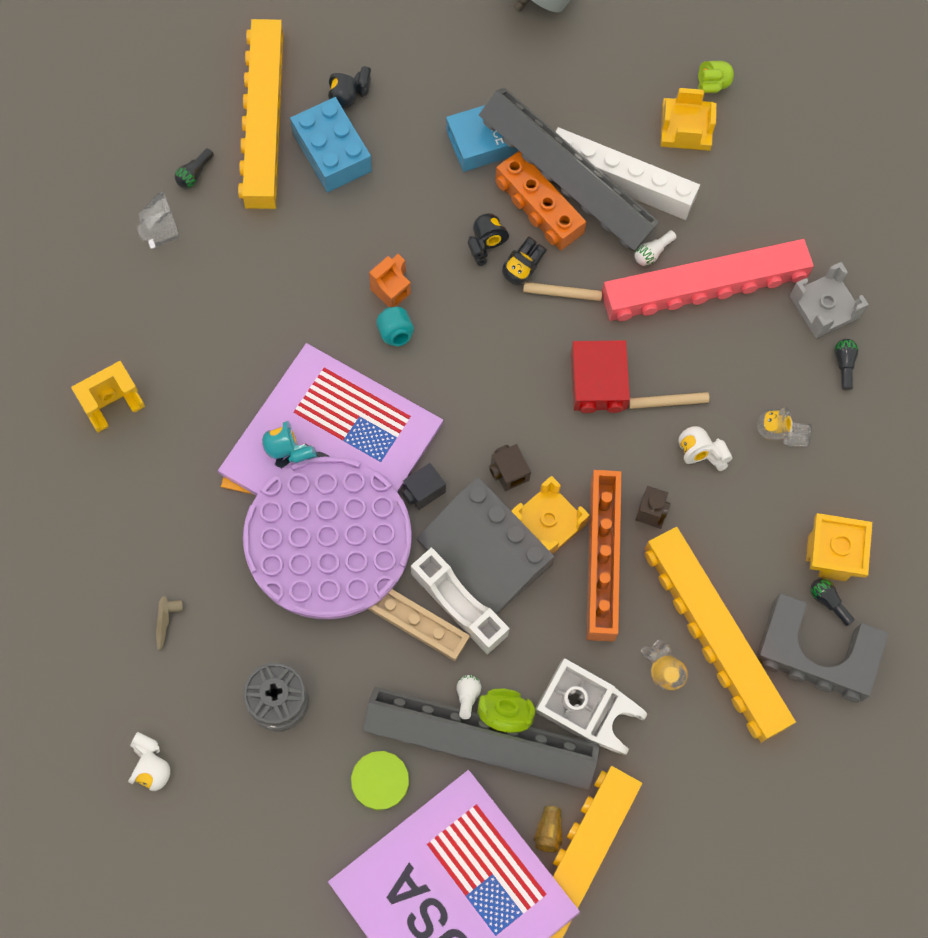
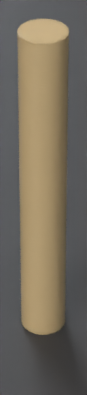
[523,282,602,301]
[628,392,709,409]

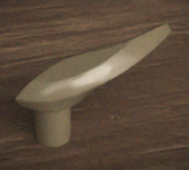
[156,596,183,650]

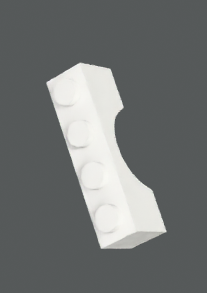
[411,547,510,655]

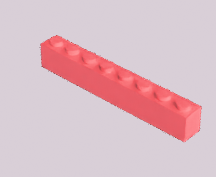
[602,239,814,321]

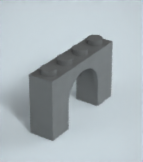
[756,593,889,702]

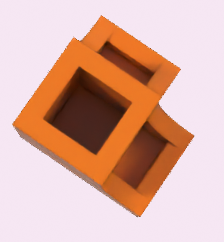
[369,254,411,307]

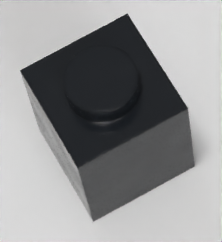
[402,463,446,510]

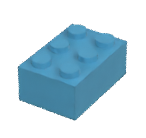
[290,97,372,193]

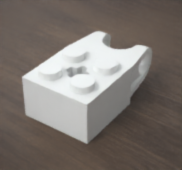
[535,658,647,755]

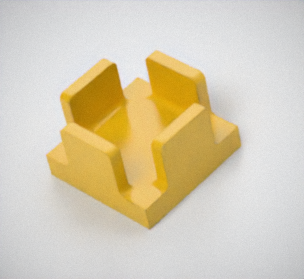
[660,88,717,151]
[806,513,872,581]

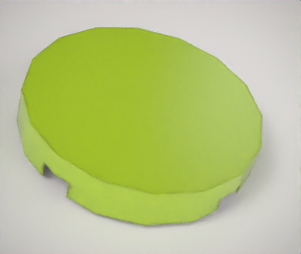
[477,688,535,733]
[351,751,409,811]

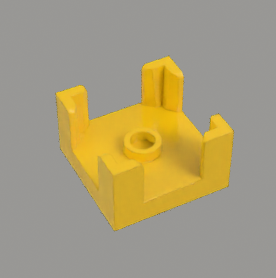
[71,361,145,433]
[511,476,590,554]

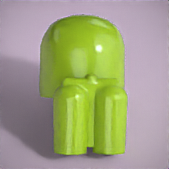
[698,61,734,93]

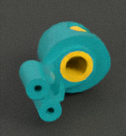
[262,421,318,463]

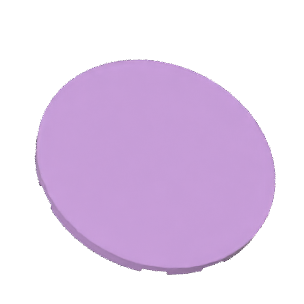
[243,457,411,619]

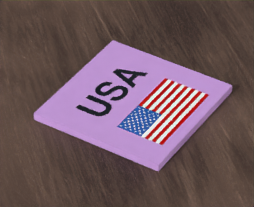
[218,343,444,496]
[328,770,580,938]

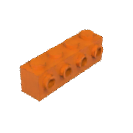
[495,151,586,251]

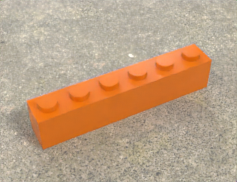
[586,470,621,642]

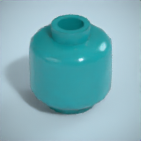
[376,307,414,346]

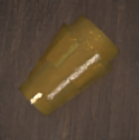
[533,806,563,853]

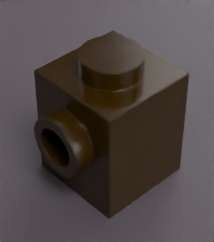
[489,444,531,491]

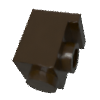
[635,486,670,529]

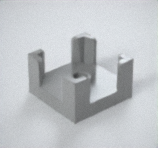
[790,262,869,339]

